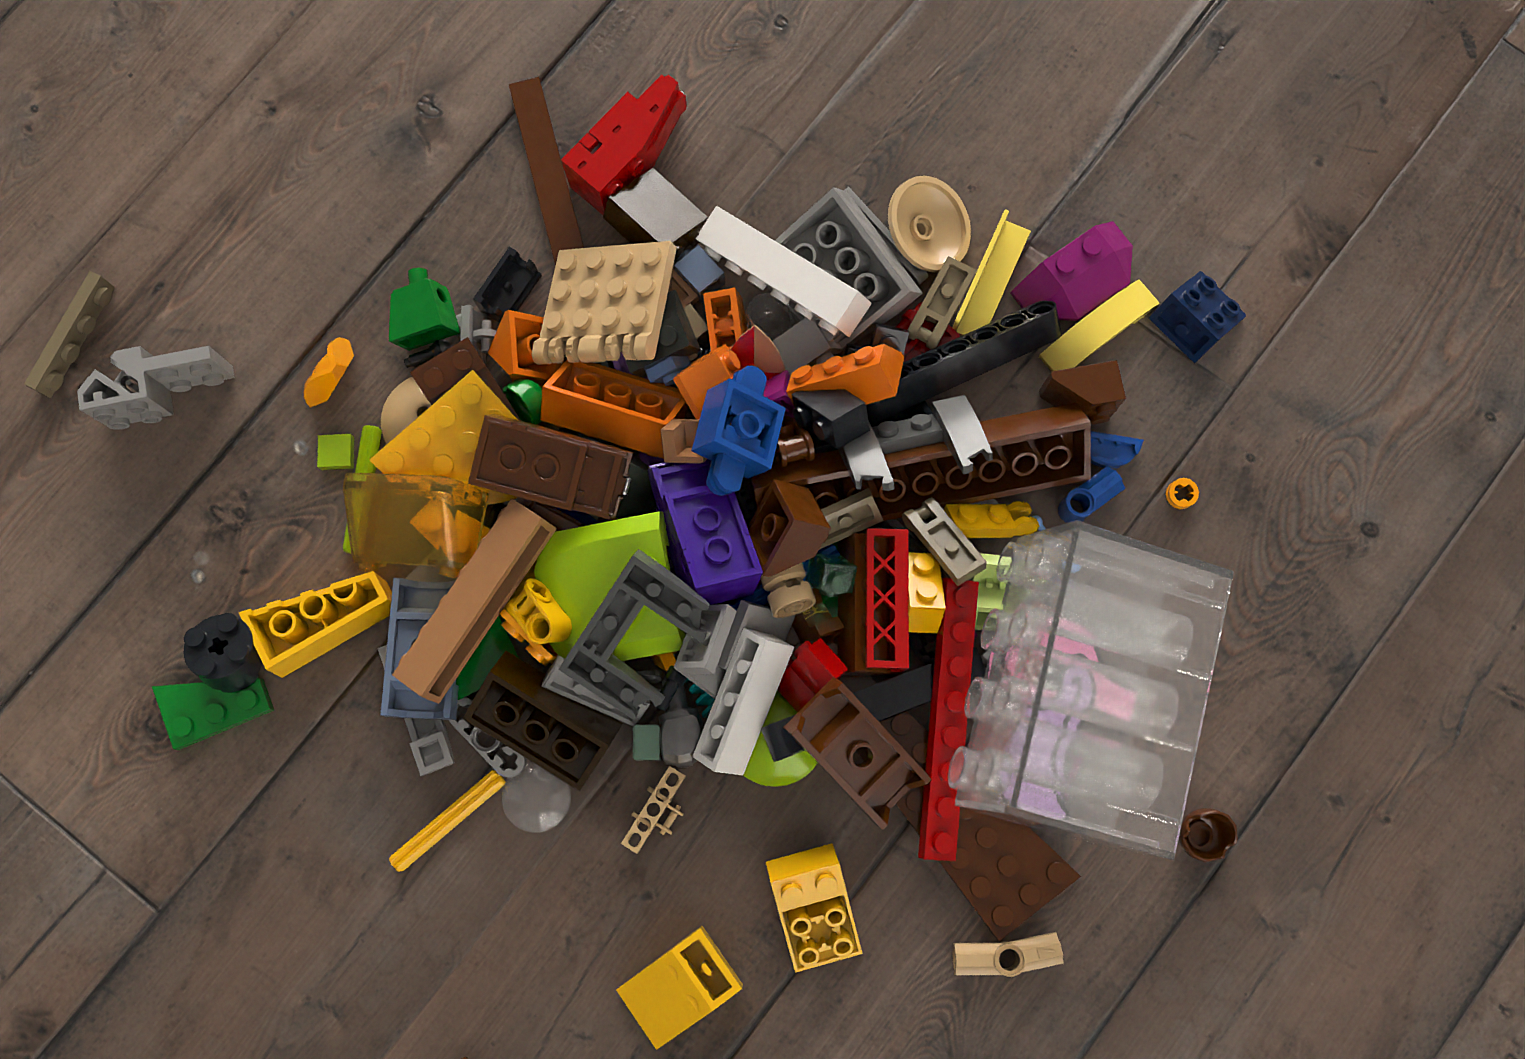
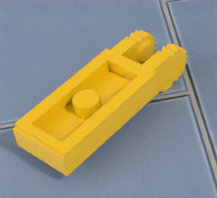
[944,501,1039,538]

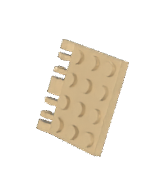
[532,241,677,365]

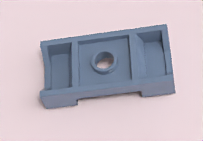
[381,578,459,720]

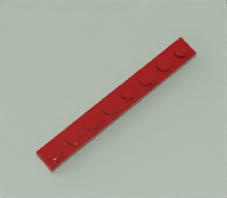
[918,578,979,861]

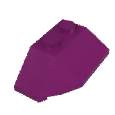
[1010,221,1133,321]

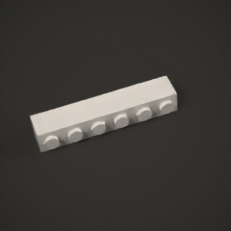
[696,206,872,337]

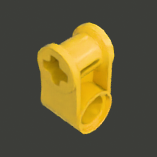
[506,578,572,645]

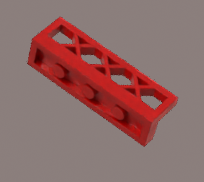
[865,528,909,672]

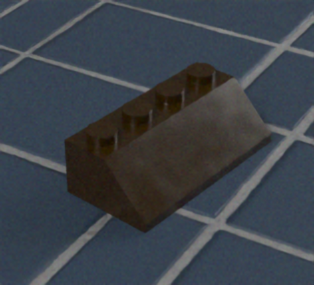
[463,651,623,791]

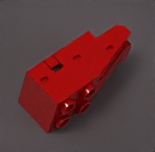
[561,74,687,215]

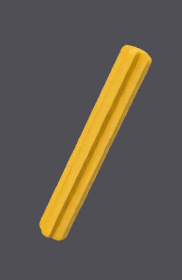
[389,770,505,872]

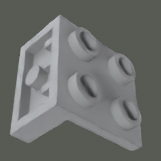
[674,604,737,699]

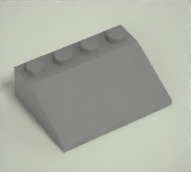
[774,187,923,354]

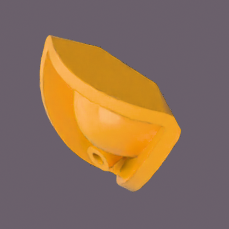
[304,337,354,408]

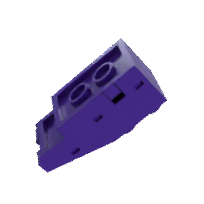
[648,459,763,605]

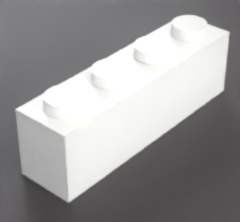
[692,628,794,776]

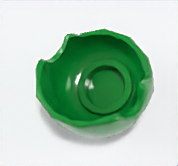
[502,379,542,425]

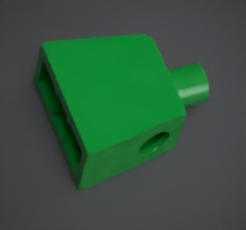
[389,268,460,351]

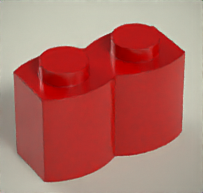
[777,638,849,713]

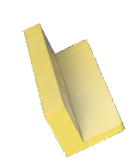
[952,209,1031,336]

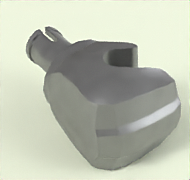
[658,680,704,768]

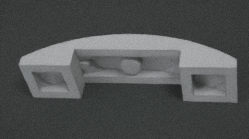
[377,645,455,776]

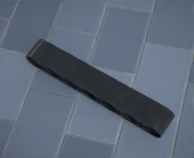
[866,301,1062,423]
[761,647,989,762]

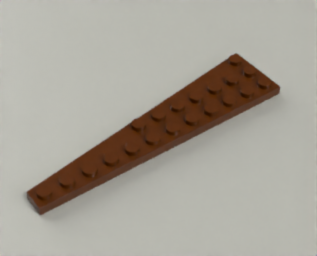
[765,603,1081,941]

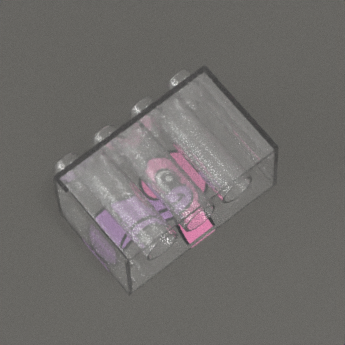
[948,520,1234,860]

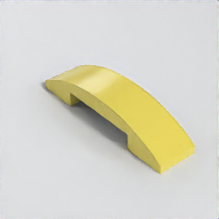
[1039,280,1160,372]

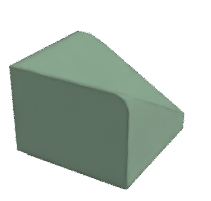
[633,725,662,761]

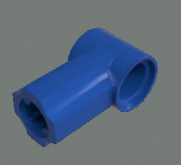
[1058,466,1125,525]

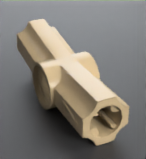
[952,932,1064,977]

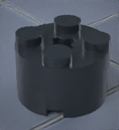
[183,613,263,693]

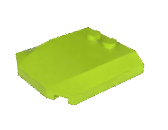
[534,511,686,661]

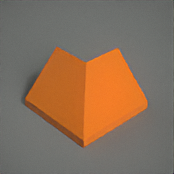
[488,310,564,386]

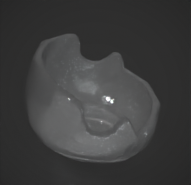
[744,293,794,341]

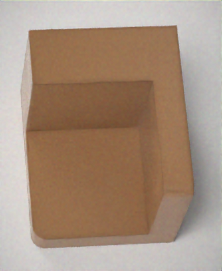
[661,419,707,463]

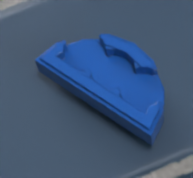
[1091,431,1144,468]

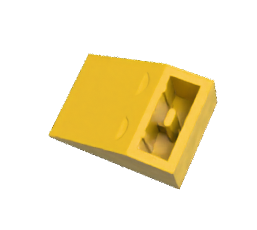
[766,843,863,973]
[616,926,743,1050]

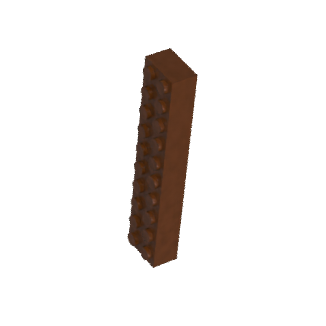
[749,402,1091,521]

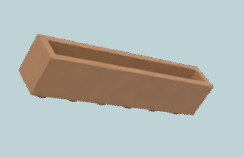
[392,499,557,704]

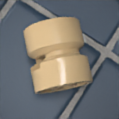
[760,563,816,618]

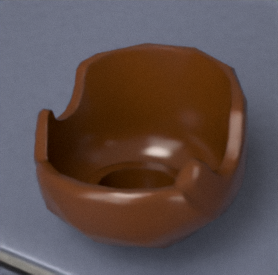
[1179,808,1238,862]

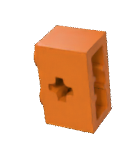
[703,287,747,351]

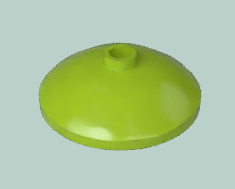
[743,690,817,787]

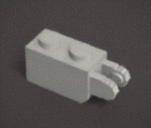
[772,318,847,375]

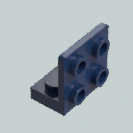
[1149,271,1246,364]

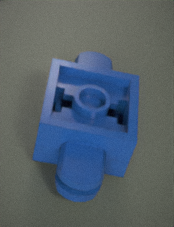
[691,366,786,496]

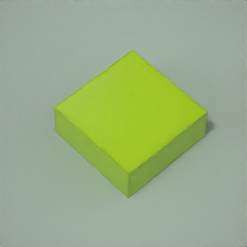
[317,434,354,470]

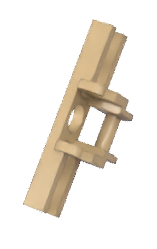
[621,766,686,854]

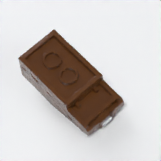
[468,414,634,520]

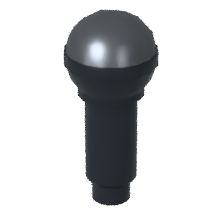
[404,339,452,368]

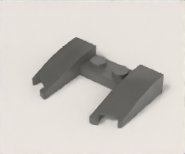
[838,395,993,491]
[558,549,710,719]

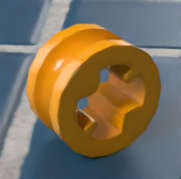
[1165,478,1199,509]

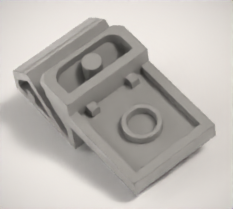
[77,346,235,430]

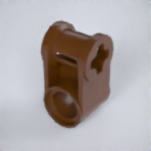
[774,416,815,468]

